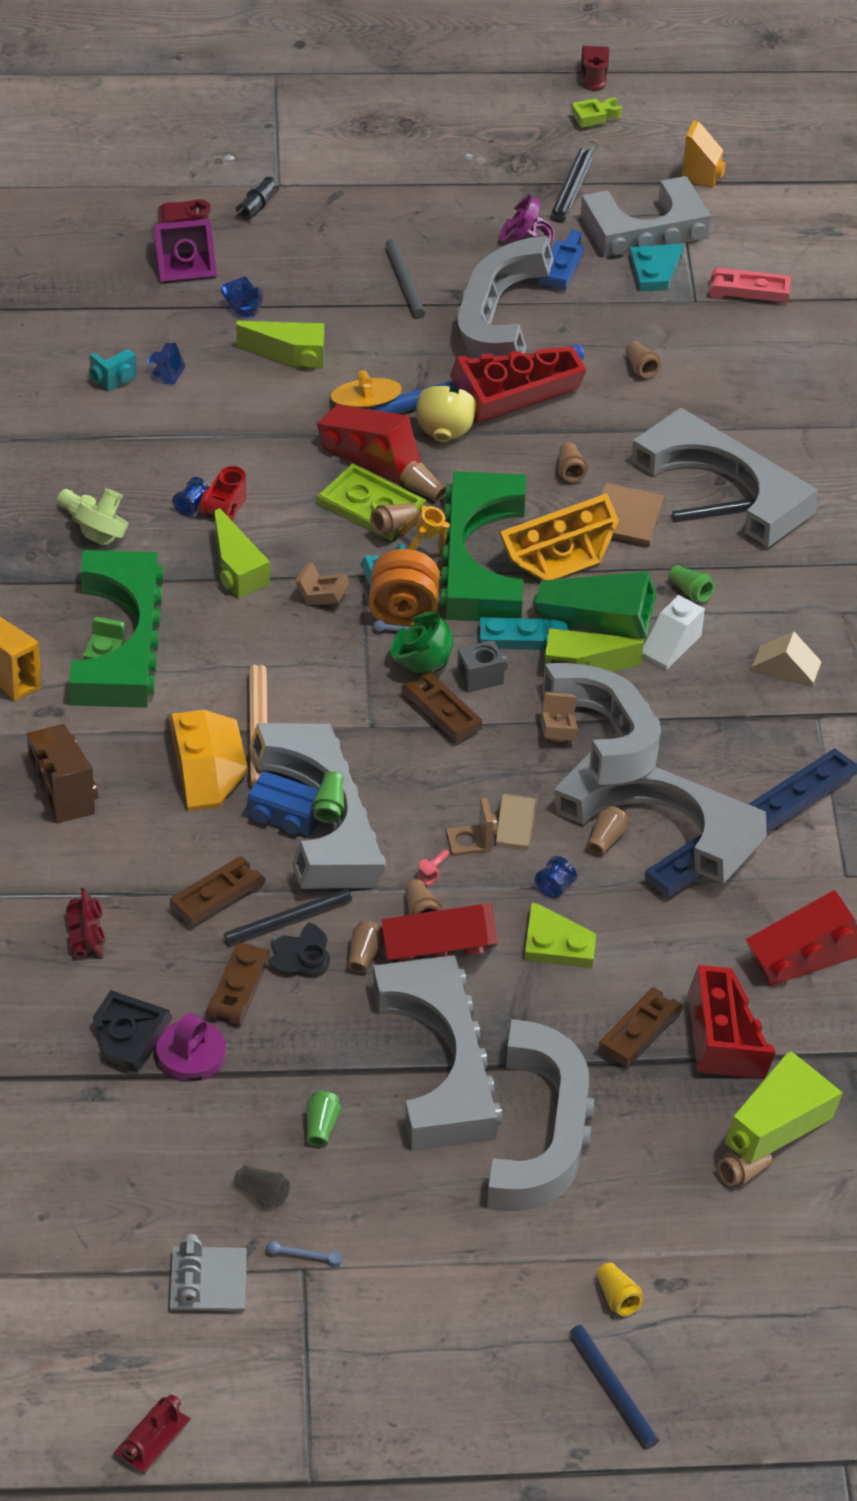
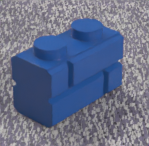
[247,771,319,837]

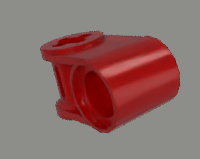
[199,466,247,521]

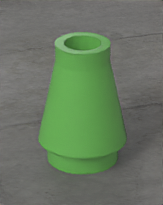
[669,565,715,602]
[311,771,344,823]
[306,1091,342,1147]

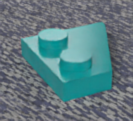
[629,243,684,292]

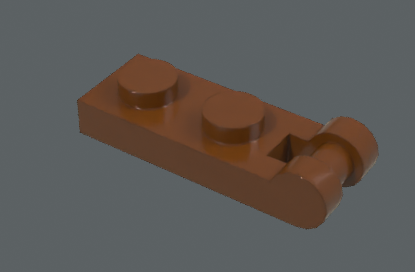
[401,672,482,743]
[170,857,265,927]
[207,942,269,1025]
[598,987,683,1067]

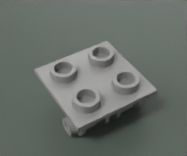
[170,1234,247,1311]

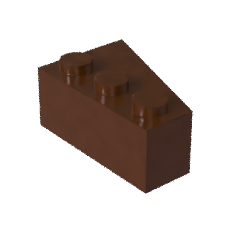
[26,724,99,823]

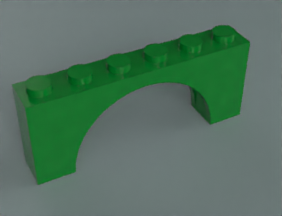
[440,471,526,622]
[69,550,164,708]

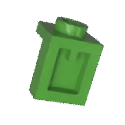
[83,617,125,659]

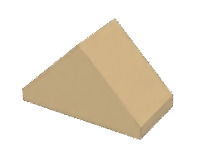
[752,631,821,687]
[496,794,538,851]

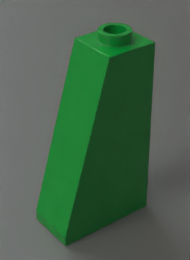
[533,571,657,638]

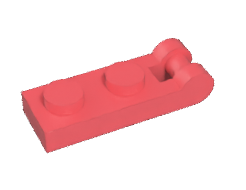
[709,268,791,303]

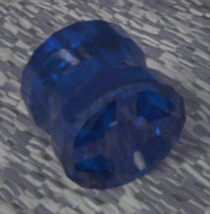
[534,855,577,899]

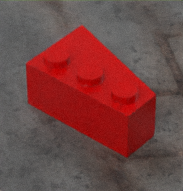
[316,404,421,486]
[746,890,857,986]
[381,902,498,963]
[688,965,776,1079]

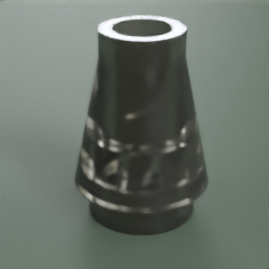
[234,1165,290,1207]

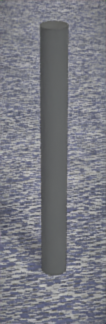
[386,239,425,318]

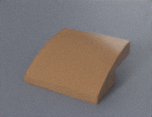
[601,483,665,546]

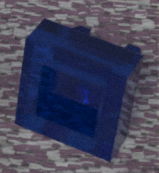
[147,342,186,384]

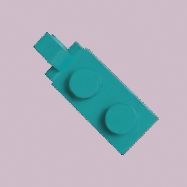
[480,617,568,650]

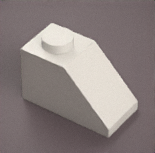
[642,595,705,670]

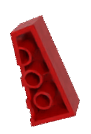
[450,346,586,423]

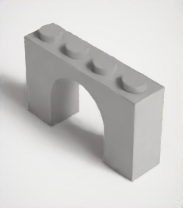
[580,176,711,258]

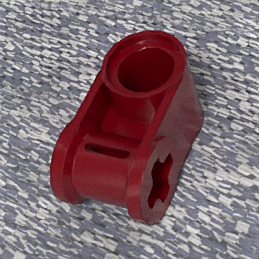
[581,45,609,91]
[157,199,212,226]

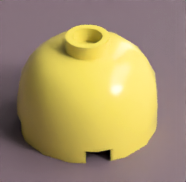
[416,386,476,442]

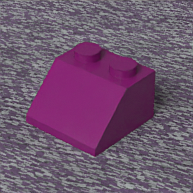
[151,219,217,282]

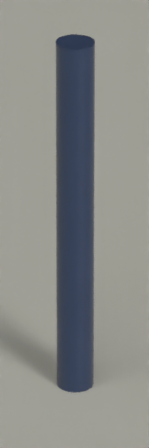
[570,1325,659,1449]

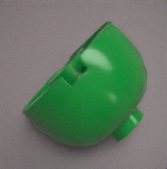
[389,611,454,675]

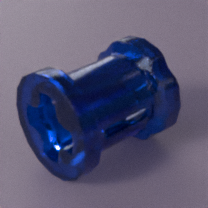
[172,477,210,516]

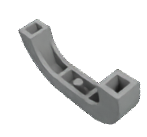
[457,236,554,358]
[542,663,661,785]
[487,1019,594,1211]

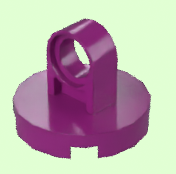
[499,194,555,245]
[156,1012,226,1082]

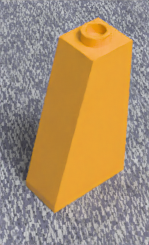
[0,617,41,702]

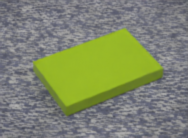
[317,463,427,541]

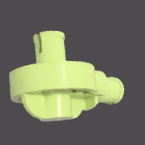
[57,488,129,545]

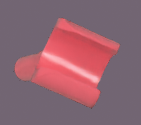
[416,849,450,886]

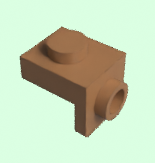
[295,562,351,606]
[540,692,578,742]

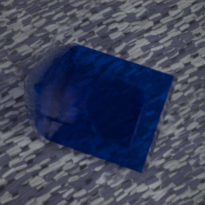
[220,276,263,317]

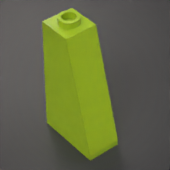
[724,1051,843,1164]

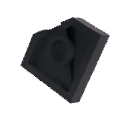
[93,990,172,1072]

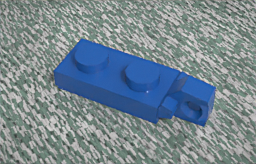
[539,229,584,290]

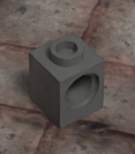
[457,640,508,692]

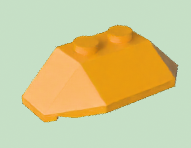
[499,493,619,581]
[167,710,247,811]

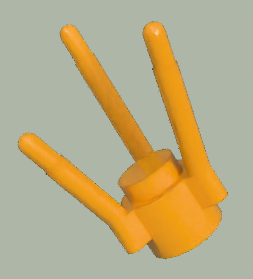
[399,506,450,556]

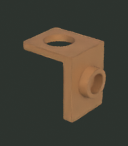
[446,798,498,856]

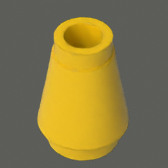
[596,1263,643,1316]

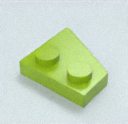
[524,903,596,968]

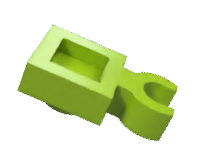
[571,97,623,127]

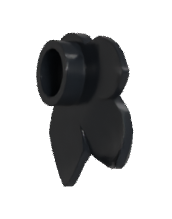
[268,922,330,975]

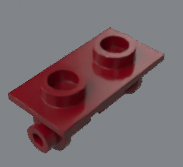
[66,887,106,959]
[113,1394,191,1474]

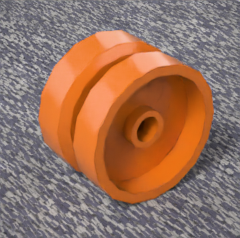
[369,549,440,627]

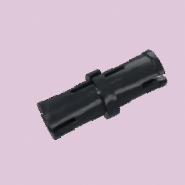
[236,177,279,220]

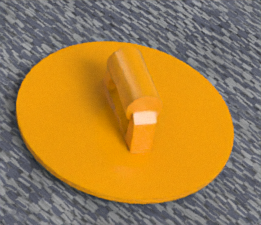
[331,370,402,408]

